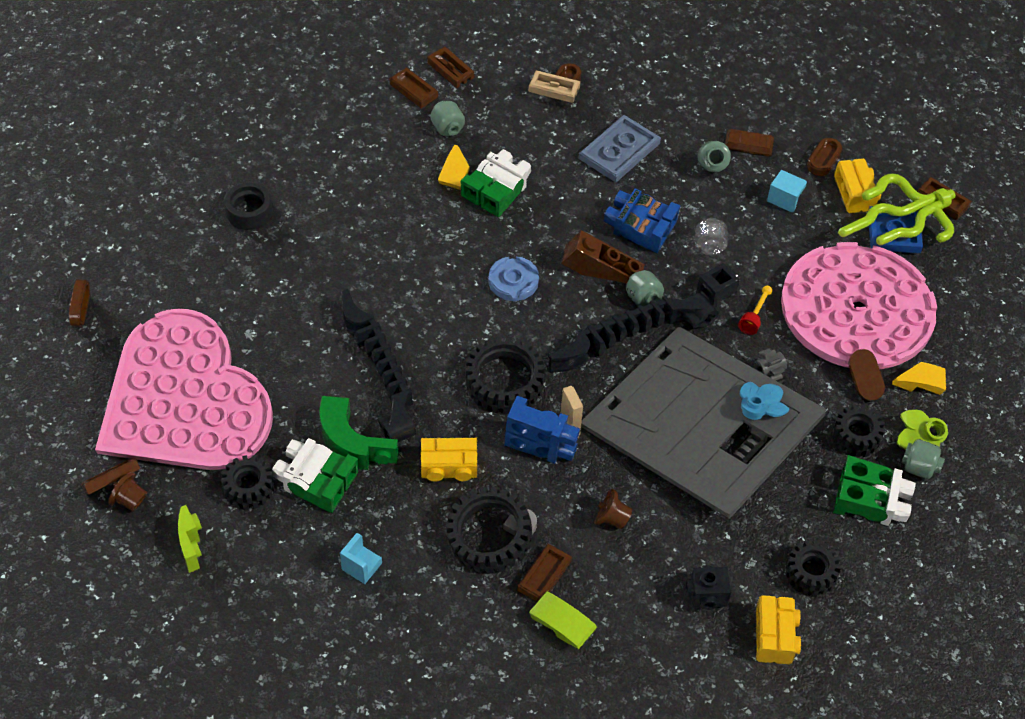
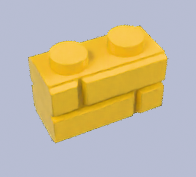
[834,159,881,213]
[421,438,477,481]
[756,595,801,664]

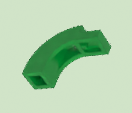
[320,396,398,470]

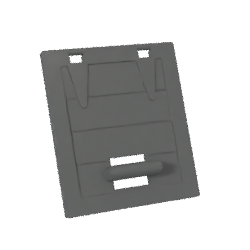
[581,327,826,518]

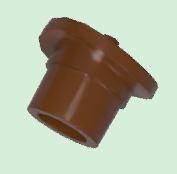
[108,472,148,512]
[594,489,632,529]

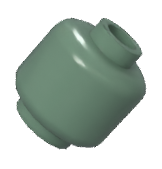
[430,101,465,136]
[698,141,731,172]
[626,270,664,306]
[901,439,945,479]

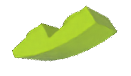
[178,505,202,573]
[529,591,597,649]

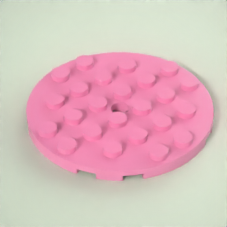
[781,242,937,369]

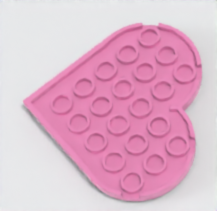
[95,309,273,470]

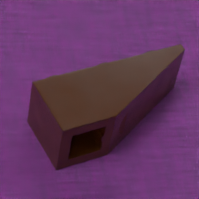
[561,230,645,283]

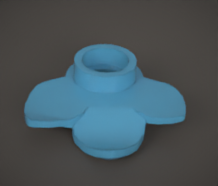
[739,382,789,420]

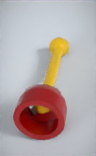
[738,285,772,335]

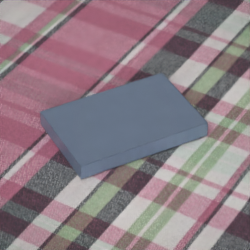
[579,115,661,183]

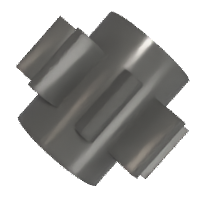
[754,348,787,381]

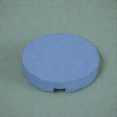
[488,257,539,301]

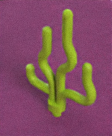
[838,174,955,245]

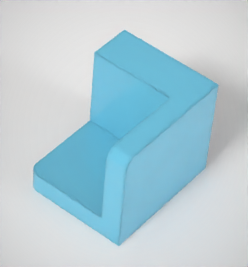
[767,170,807,212]
[340,533,382,584]

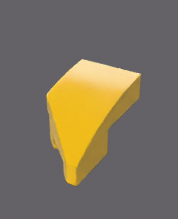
[438,145,470,190]
[892,362,946,395]

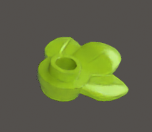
[897,410,948,450]

